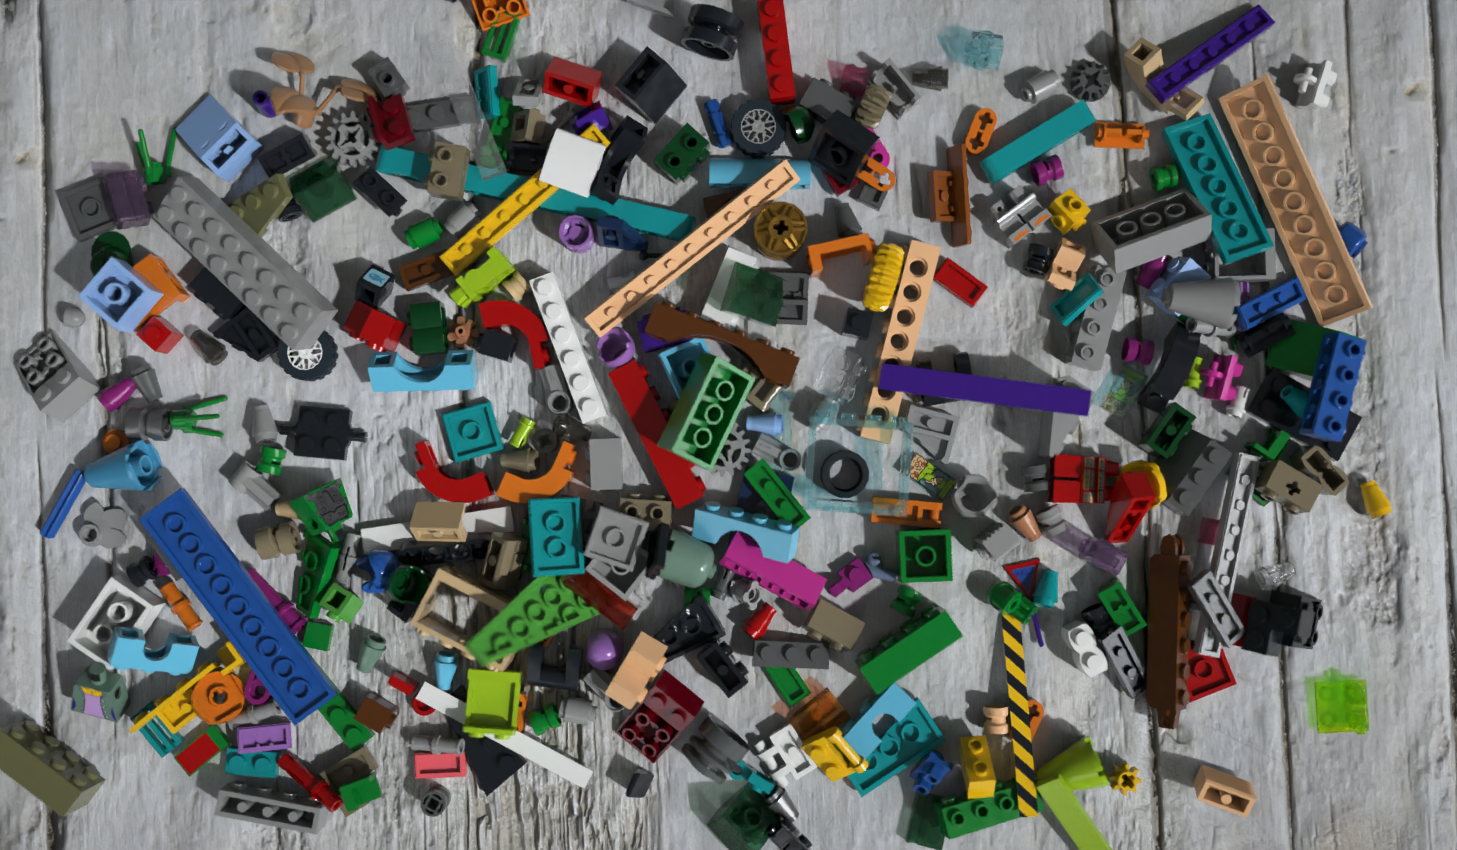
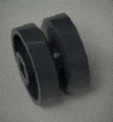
[681,4,744,61]

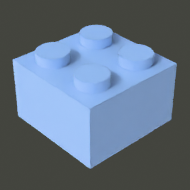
[78,257,164,333]

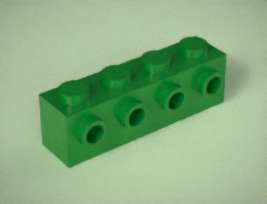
[934,775,1045,840]

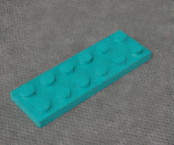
[1161,113,1274,265]

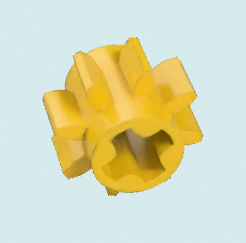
[1107,761,1142,796]

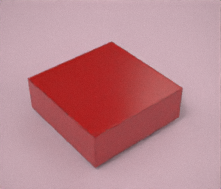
[387,671,420,695]

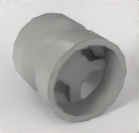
[1035,504,1069,538]

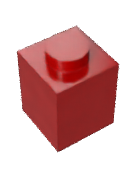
[136,316,184,354]

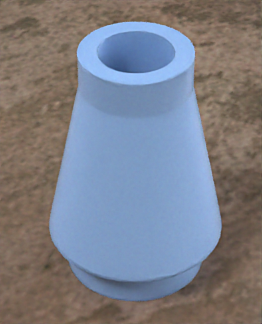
[746,412,784,437]

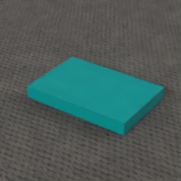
[528,497,585,577]

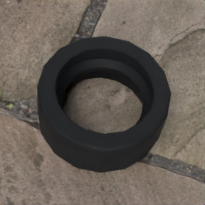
[820,450,869,498]

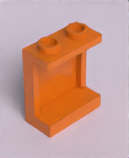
[805,233,877,278]
[133,254,191,332]

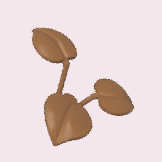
[270,51,382,129]

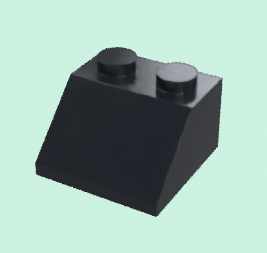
[808,109,880,187]

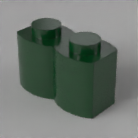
[406,301,449,357]

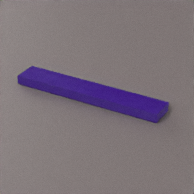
[1145,4,1275,104]

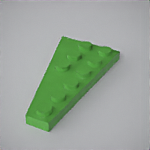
[464,570,620,667]

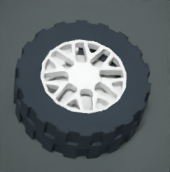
[277,330,339,382]

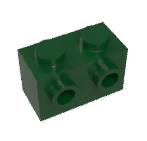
[653,123,710,185]
[1138,402,1196,459]

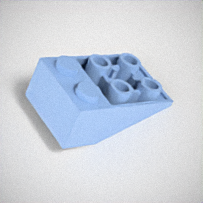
[175,94,264,183]

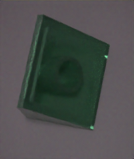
[289,155,358,223]

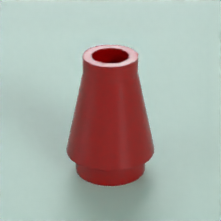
[741,602,777,640]

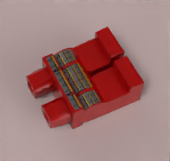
[1048,454,1119,504]

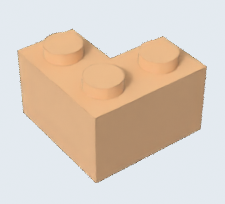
[604,631,668,710]

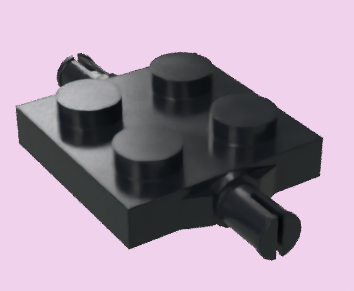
[279,405,368,461]

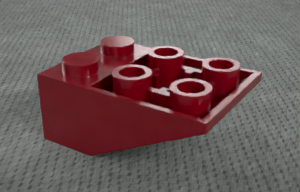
[615,670,705,764]

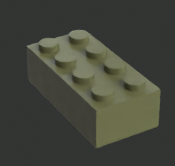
[0,719,105,817]

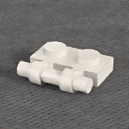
[754,722,818,788]

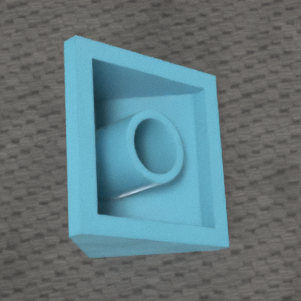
[658,338,711,399]

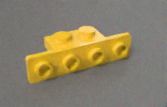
[128,661,222,735]

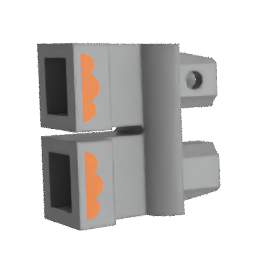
[988,185,1052,249]

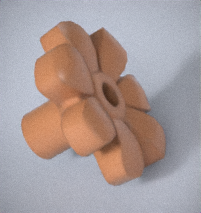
[447,316,480,349]

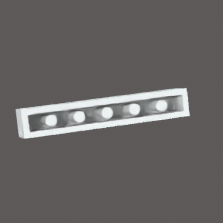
[529,272,609,424]

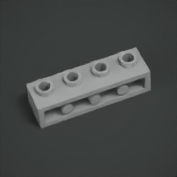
[1064,264,1127,371]
[214,780,328,834]

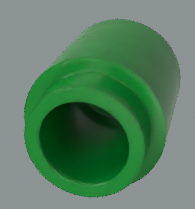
[404,216,444,249]

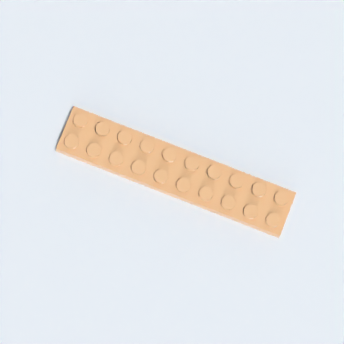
[1218,74,1373,327]

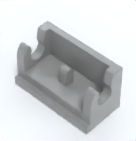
[867,58,921,120]

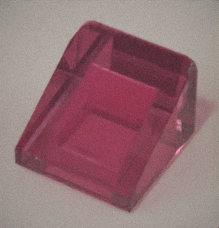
[839,65,870,99]
[1197,517,1220,546]

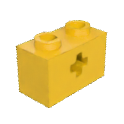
[958,735,996,799]

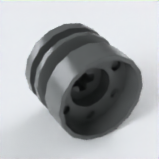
[681,714,750,784]

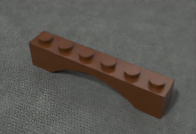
[643,301,800,389]

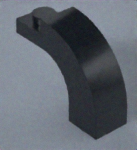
[591,115,648,205]
[1137,321,1200,414]

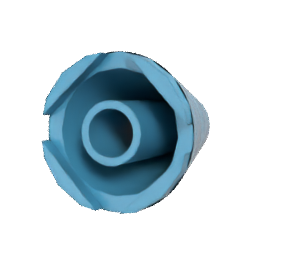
[84,440,162,491]

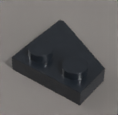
[212,307,279,362]

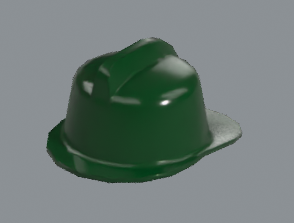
[90,232,133,277]

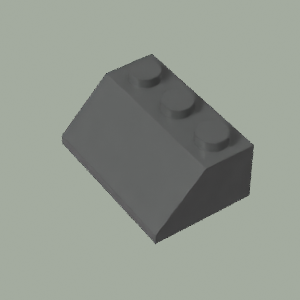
[1154,429,1233,516]

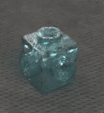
[964,30,1004,70]

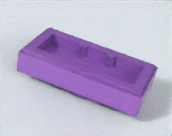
[237,721,292,754]

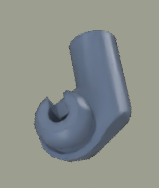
[865,552,897,583]

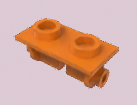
[1094,122,1149,149]

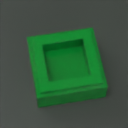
[303,621,335,651]

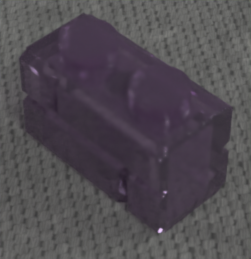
[103,170,154,230]
[1078,537,1129,576]

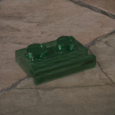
[905,791,945,850]

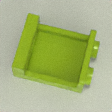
[462,667,522,740]

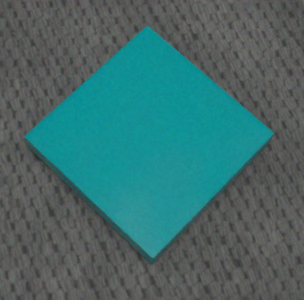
[441,401,505,463]

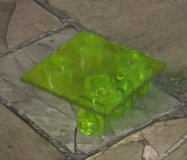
[1314,680,1369,735]

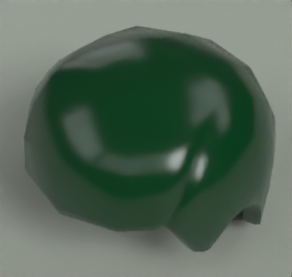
[782,105,815,144]
[387,565,430,604]

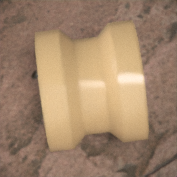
[502,270,532,302]

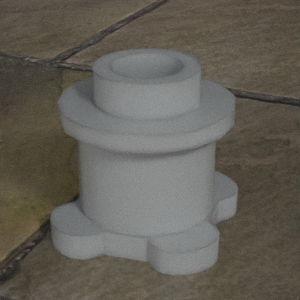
[731,578,765,610]

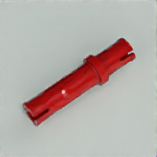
[277,752,343,813]

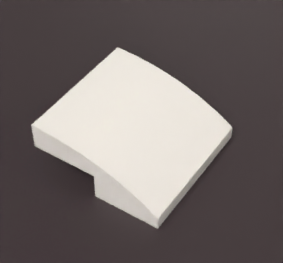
[539,128,606,198]

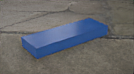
[1233,276,1307,331]

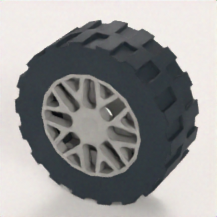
[731,99,786,158]

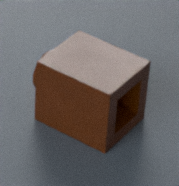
[353,692,398,734]

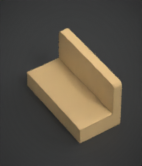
[409,502,468,542]

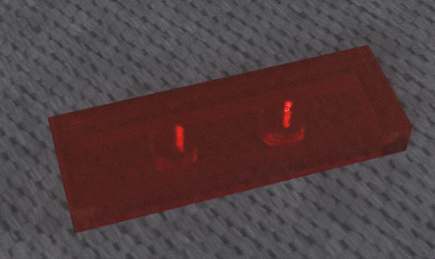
[562,570,638,630]

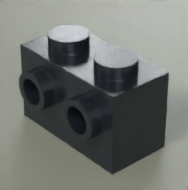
[696,639,749,699]

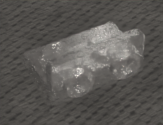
[812,345,867,406]

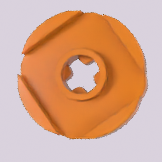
[190,671,246,725]

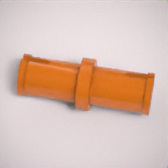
[159,582,203,632]

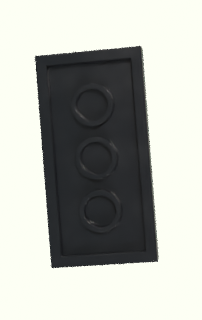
[1246,368,1362,461]

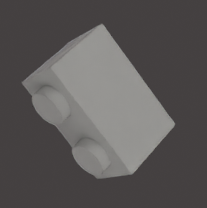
[585,438,624,490]

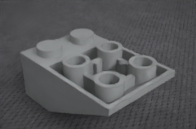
[14,330,101,422]
[1037,375,1095,458]

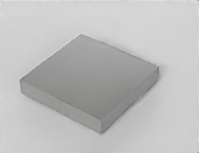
[583,506,649,572]

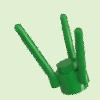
[136,127,177,185]
[170,396,228,437]

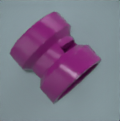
[1030,154,1064,186]
[1121,337,1155,365]

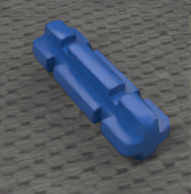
[704,99,732,149]

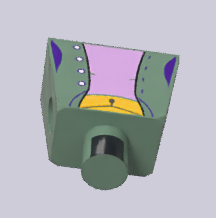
[70,663,131,723]

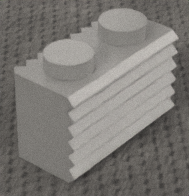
[973,522,1021,562]

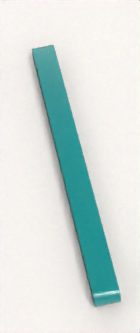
[375,145,696,242]

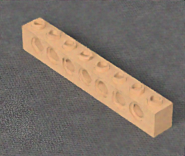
[855,240,941,444]

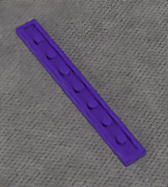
[879,363,1092,417]

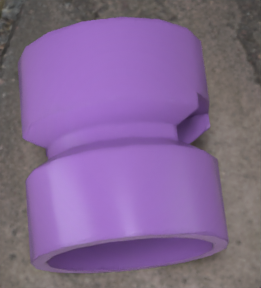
[559,215,595,254]

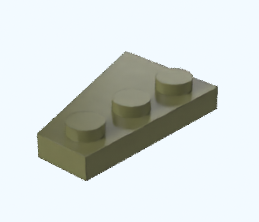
[227,174,293,237]

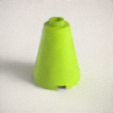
[1035,736,1110,791]

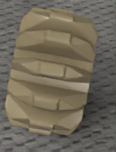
[855,84,891,130]

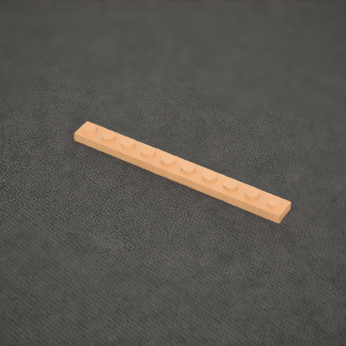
[584,158,801,338]

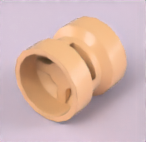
[983,704,1010,734]

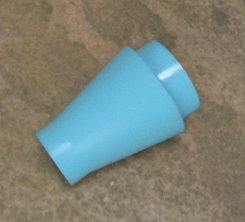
[433,650,459,690]

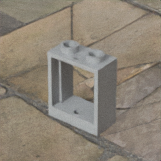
[1202,228,1276,283]

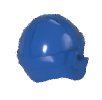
[356,549,400,594]

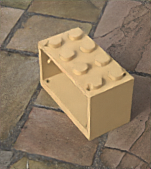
[410,564,517,672]

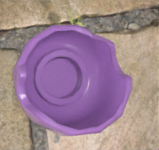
[596,327,635,368]
[585,628,624,670]

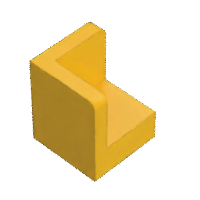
[215,640,246,676]

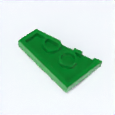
[296,527,340,618]

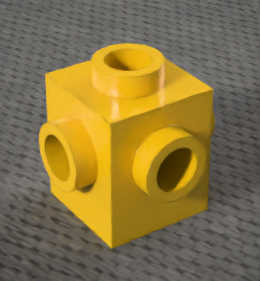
[1047,188,1091,235]

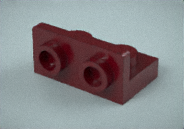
[366,93,416,150]

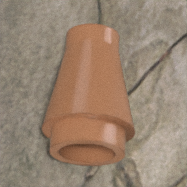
[1007,503,1042,542]

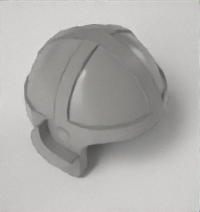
[950,474,998,518]

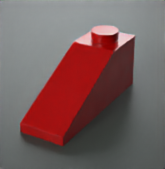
[1104,472,1157,544]

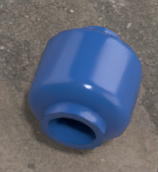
[1336,222,1368,259]

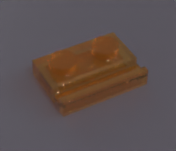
[788,687,851,740]

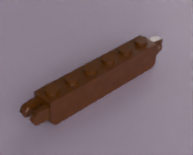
[1146,534,1193,729]

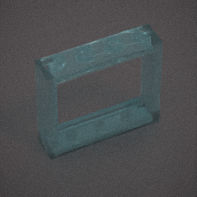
[802,411,914,517]

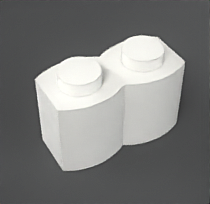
[1061,620,1108,677]

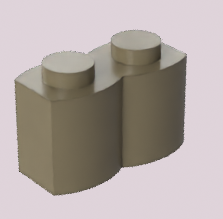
[1289,445,1349,496]

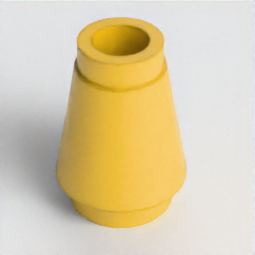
[1360,480,1392,519]

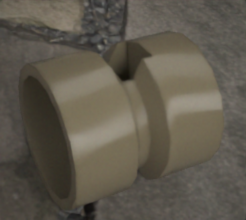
[254,521,302,560]

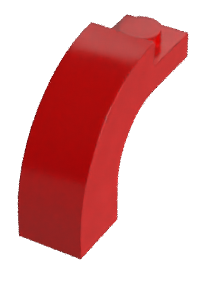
[478,300,552,371]
[414,440,495,503]

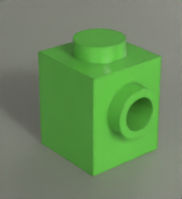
[319,582,364,624]

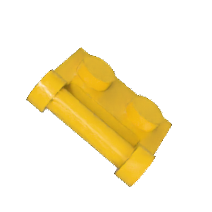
[801,726,869,782]

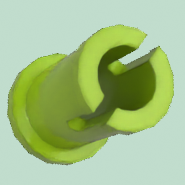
[1183,357,1203,389]
[508,416,536,449]

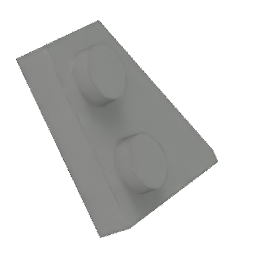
[903,405,960,465]

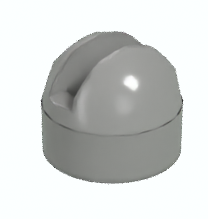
[63,307,86,328]

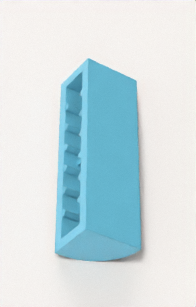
[709,158,811,189]

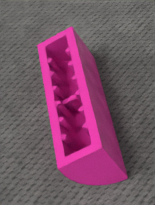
[719,531,827,612]

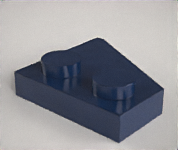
[596,215,649,252]

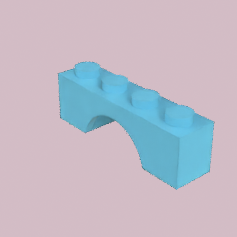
[367,350,478,393]
[692,501,800,564]

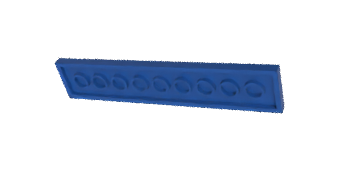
[139,488,339,726]

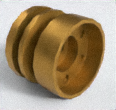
[753,202,808,261]

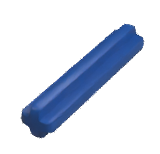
[40,469,86,539]

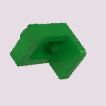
[1244,430,1291,462]

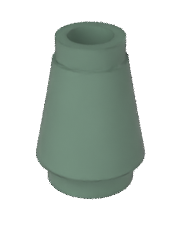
[356,633,386,673]

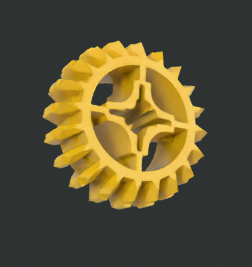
[862,242,904,312]

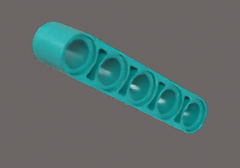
[979,99,1097,185]

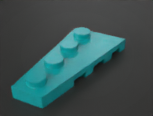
[848,697,947,797]

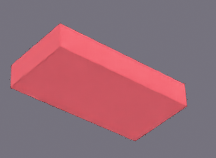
[414,751,467,779]

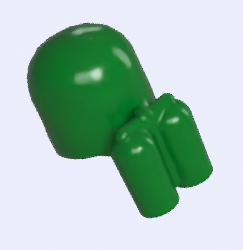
[987,581,1038,625]

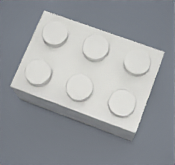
[67,574,166,670]

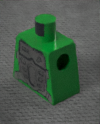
[289,478,353,543]

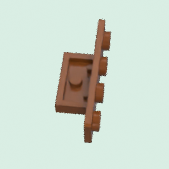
[927,143,972,248]

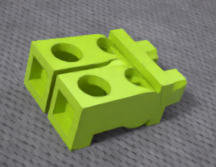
[449,246,518,309]

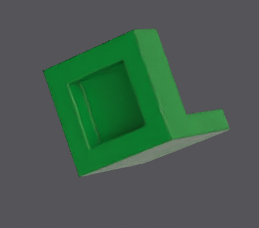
[339,771,383,812]

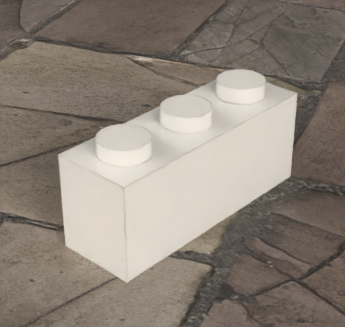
[700,247,759,330]

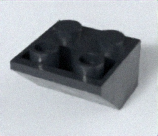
[615,46,687,125]
[1270,590,1323,649]

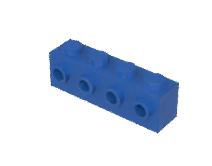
[1299,333,1367,442]

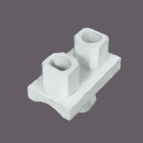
[1293,60,1337,109]

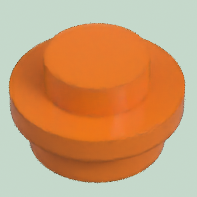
[102,429,129,453]

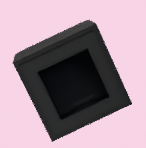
[625,767,654,798]

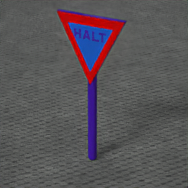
[1004,559,1044,647]

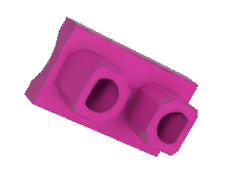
[1200,354,1243,401]

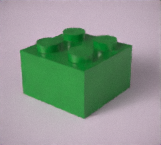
[895,528,953,583]

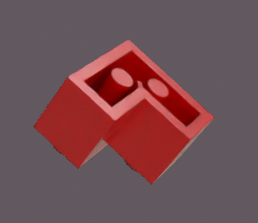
[343,300,408,352]

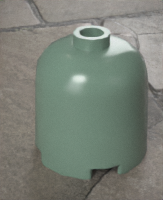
[656,527,717,588]

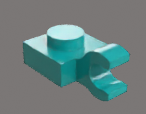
[729,760,774,794]

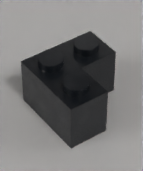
[1241,598,1315,657]

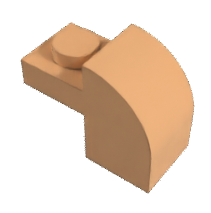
[1044,237,1085,291]

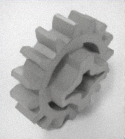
[325,111,381,168]
[710,424,751,477]

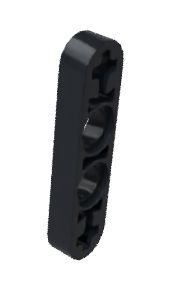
[398,532,492,566]

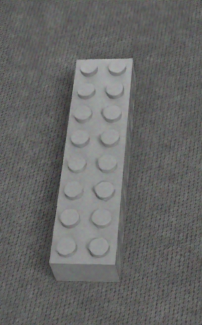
[152,176,338,350]

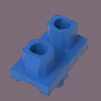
[909,750,953,796]

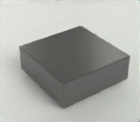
[856,182,888,211]

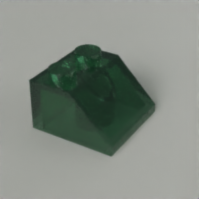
[720,262,783,327]
[706,782,783,850]

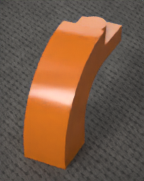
[496,441,577,503]

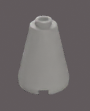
[1162,277,1241,329]

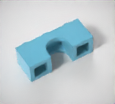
[107,626,199,675]
[841,682,917,759]

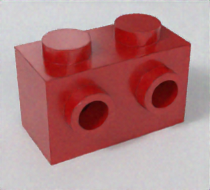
[542,57,603,108]

